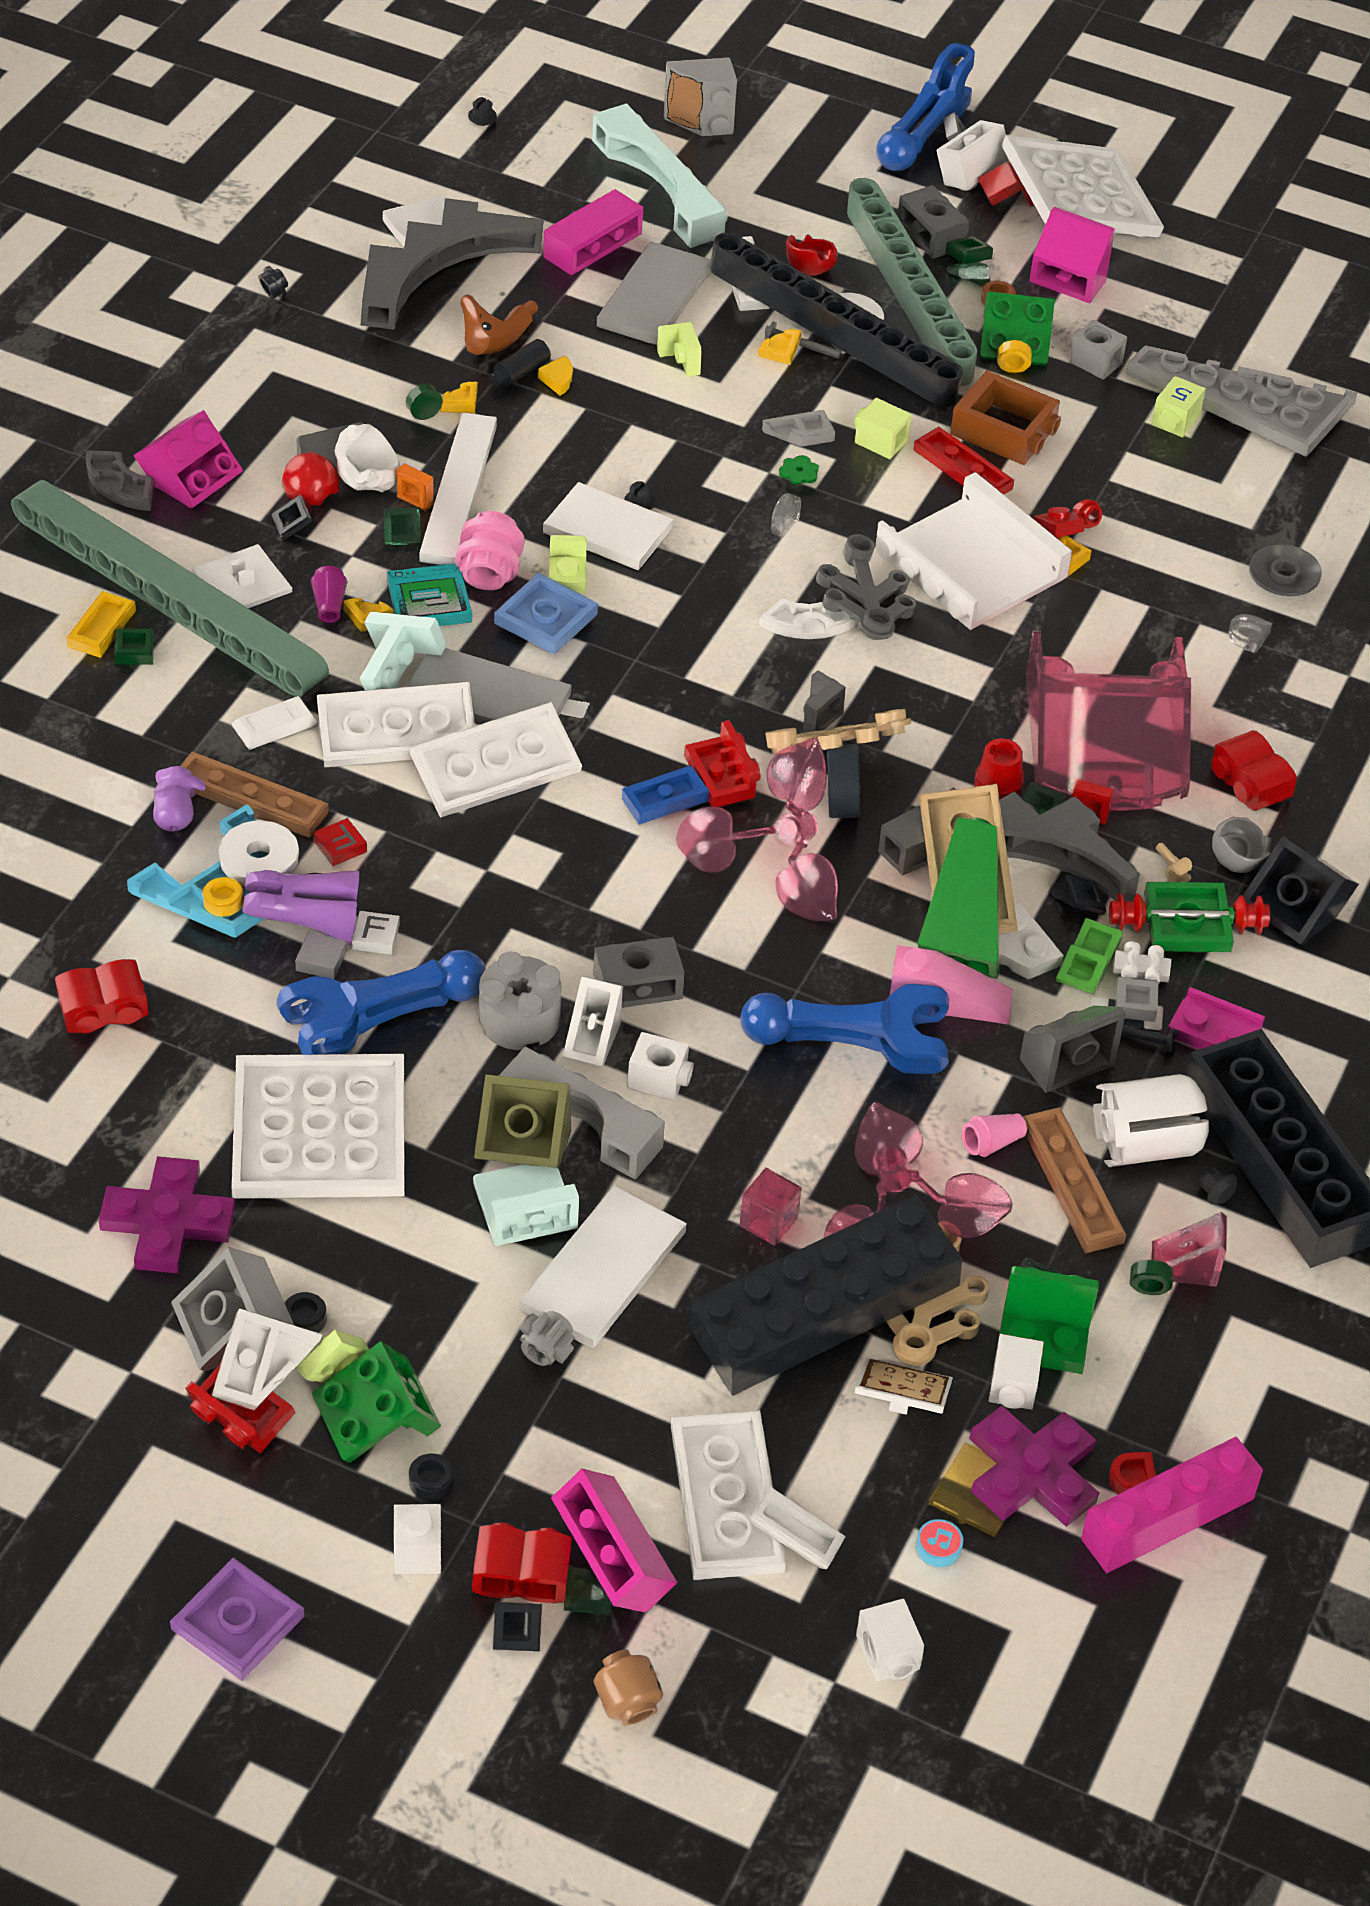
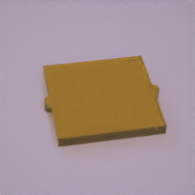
[928,1442,1006,1537]

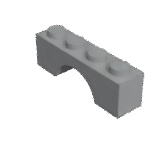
[499,1047,665,1180]

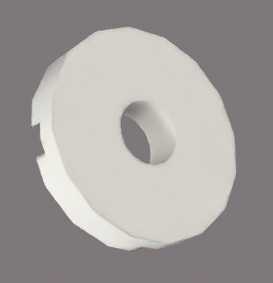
[219,820,299,886]

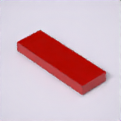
[913,426,1014,495]

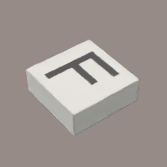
[352,911,400,955]

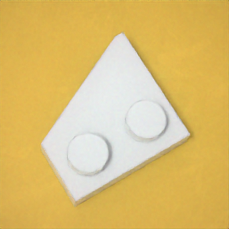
[999,903,1064,980]
[212,1308,322,1410]

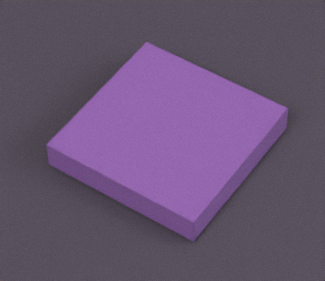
[170,1558,304,1681]

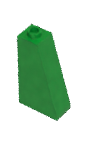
[917,817,1000,979]

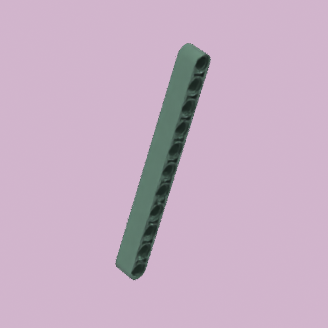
[11,480,329,697]

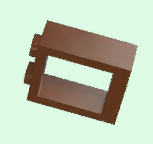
[950,370,1061,465]

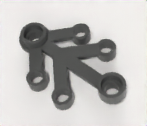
[816,534,916,640]

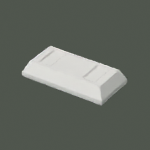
[232,696,318,750]
[749,1486,846,1569]

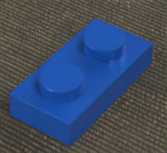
[622,765,709,825]

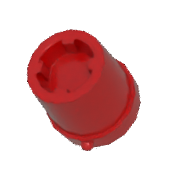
[974,738,1024,800]

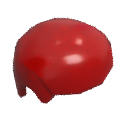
[786,234,838,276]
[282,452,340,505]

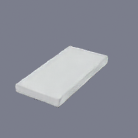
[317,682,475,768]
[410,702,582,818]
[520,1185,686,1349]
[671,1410,785,1580]

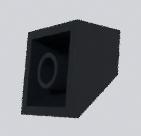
[1243,836,1359,945]

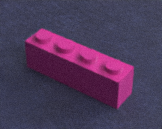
[1081,1436,1263,1574]

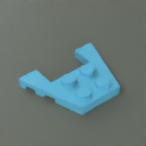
[127,804,268,938]

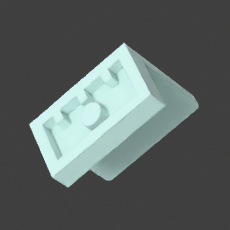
[473,1164,579,1246]

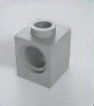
[1070,319,1127,380]

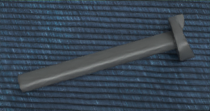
[765,321,841,359]

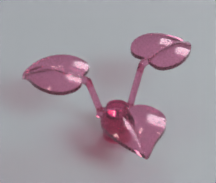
[676,738,838,921]
[824,1101,1013,1238]

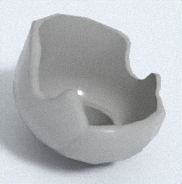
[1212,816,1272,874]

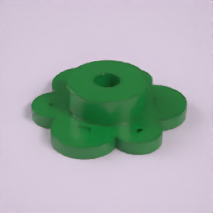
[779,455,819,484]

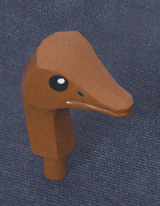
[460,294,538,355]

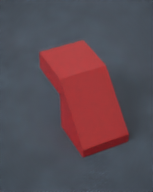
[978,162,1034,207]

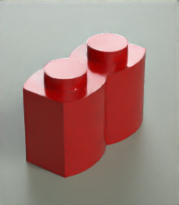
[1212,730,1297,811]
[55,959,149,1033]
[472,1522,572,1604]

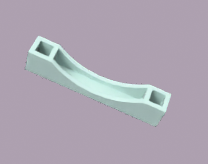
[592,104,728,248]

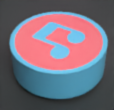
[916,1519,963,1567]

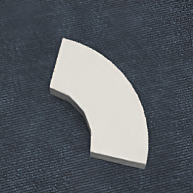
[759,598,858,639]

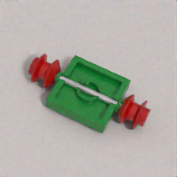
[1109,882,1270,952]

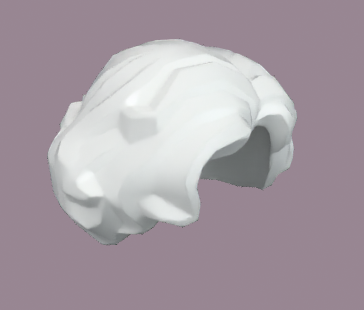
[334,424,400,492]

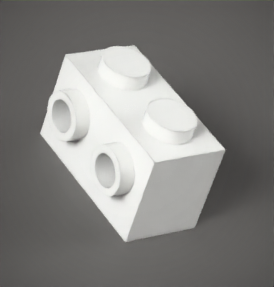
[937,120,1009,191]

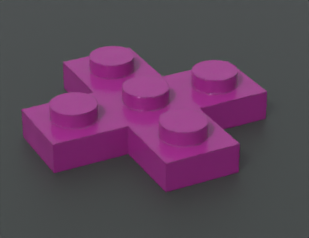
[99,1156,236,1273]
[969,1406,1100,1527]

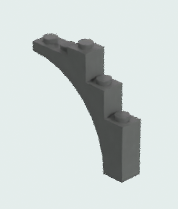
[360,198,544,330]
[878,788,1140,901]

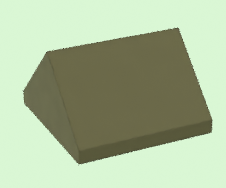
[474,1074,572,1169]

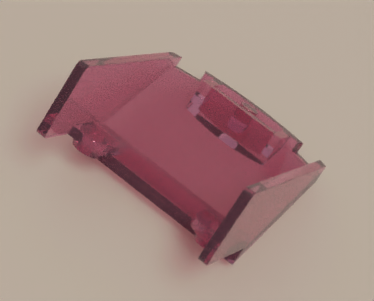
[1026,631,1191,810]

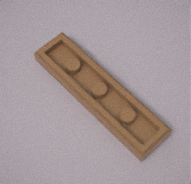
[181,751,328,838]
[1022,1107,1126,1253]

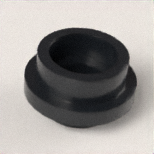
[258,266,288,300]

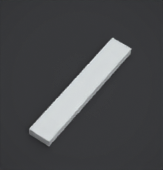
[419,412,497,565]

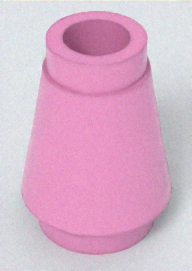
[962,1113,1027,1157]

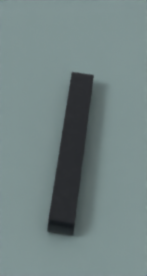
[710,233,963,407]

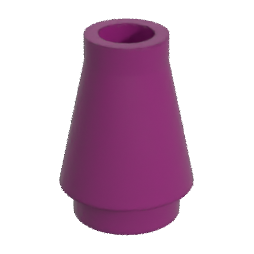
[311,566,348,623]

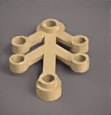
[765,709,911,755]
[886,1222,989,1366]

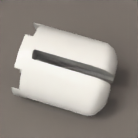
[1093,1074,1209,1167]

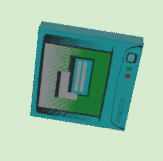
[386,564,472,626]

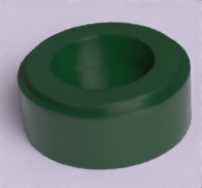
[406,384,443,420]
[1129,1259,1174,1295]

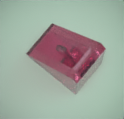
[1151,1212,1227,1287]

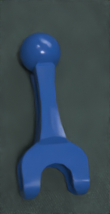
[876,43,975,171]
[276,950,486,1055]
[740,984,949,1074]

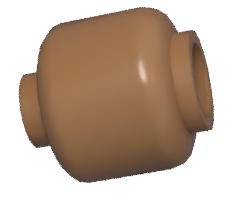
[594,1650,663,1726]

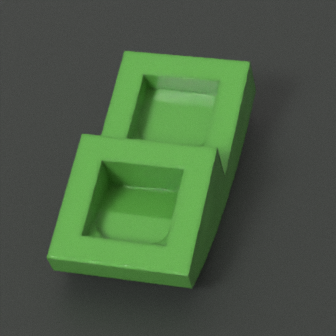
[1056,918,1123,995]

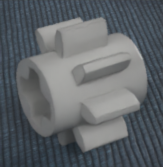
[520,1311,575,1366]

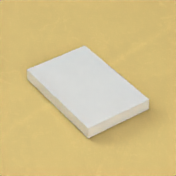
[543,482,673,571]

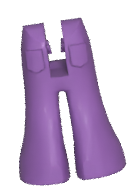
[243,870,359,945]

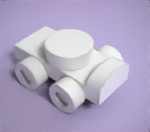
[1113,941,1171,984]

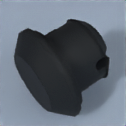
[468,97,497,126]
[624,481,656,510]
[1200,1168,1237,1204]

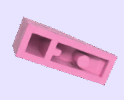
[890,945,1013,1024]

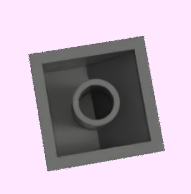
[1020,1005,1126,1093]

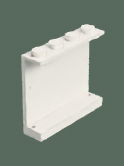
[875,472,1072,630]

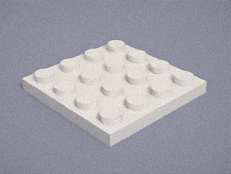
[1001,135,1164,237]
[232,1054,404,1198]

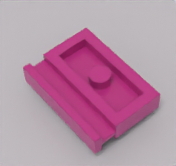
[1167,987,1265,1050]

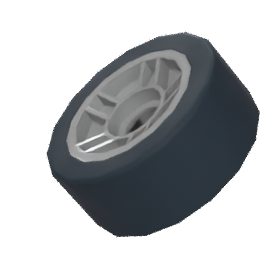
[827,744,860,818]

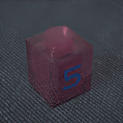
[739,1167,802,1246]

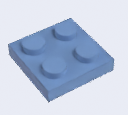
[494,572,598,655]

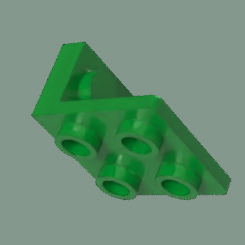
[980,292,1055,366]
[998,1266,1099,1374]
[312,1341,441,1463]

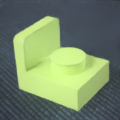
[657,322,701,376]
[549,535,587,593]
[296,1330,369,1383]

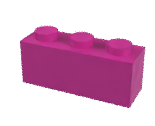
[543,189,643,276]
[551,1468,677,1612]

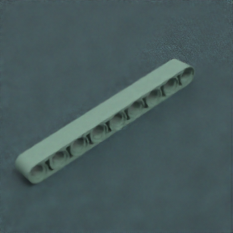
[847,178,977,386]

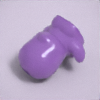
[153,766,206,832]

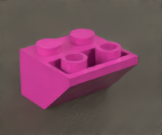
[1029,207,1115,303]
[133,410,243,508]

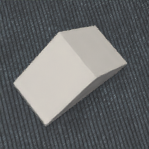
[563,976,623,1066]

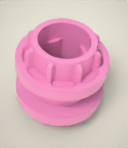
[455,511,525,590]

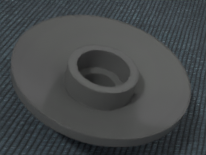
[1249,544,1322,596]

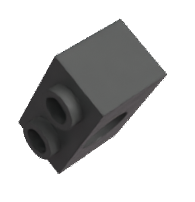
[897,185,969,259]
[593,936,685,1008]

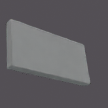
[596,241,711,345]
[406,648,571,725]

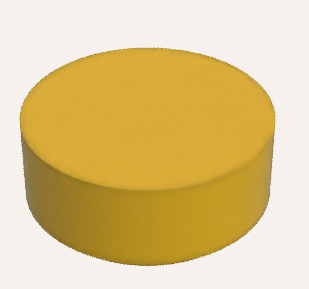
[997,340,1032,373]
[203,877,244,917]

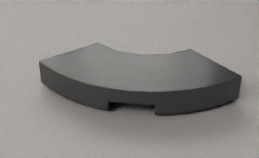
[85,450,154,511]

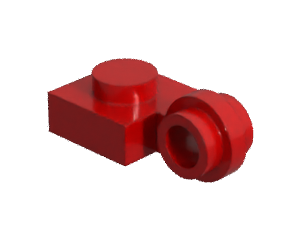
[1034,499,1103,538]

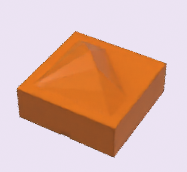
[397,463,434,511]

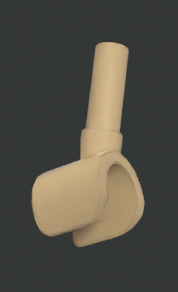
[1156,843,1192,882]

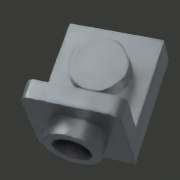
[803,670,846,732]

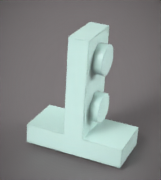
[360,612,447,691]

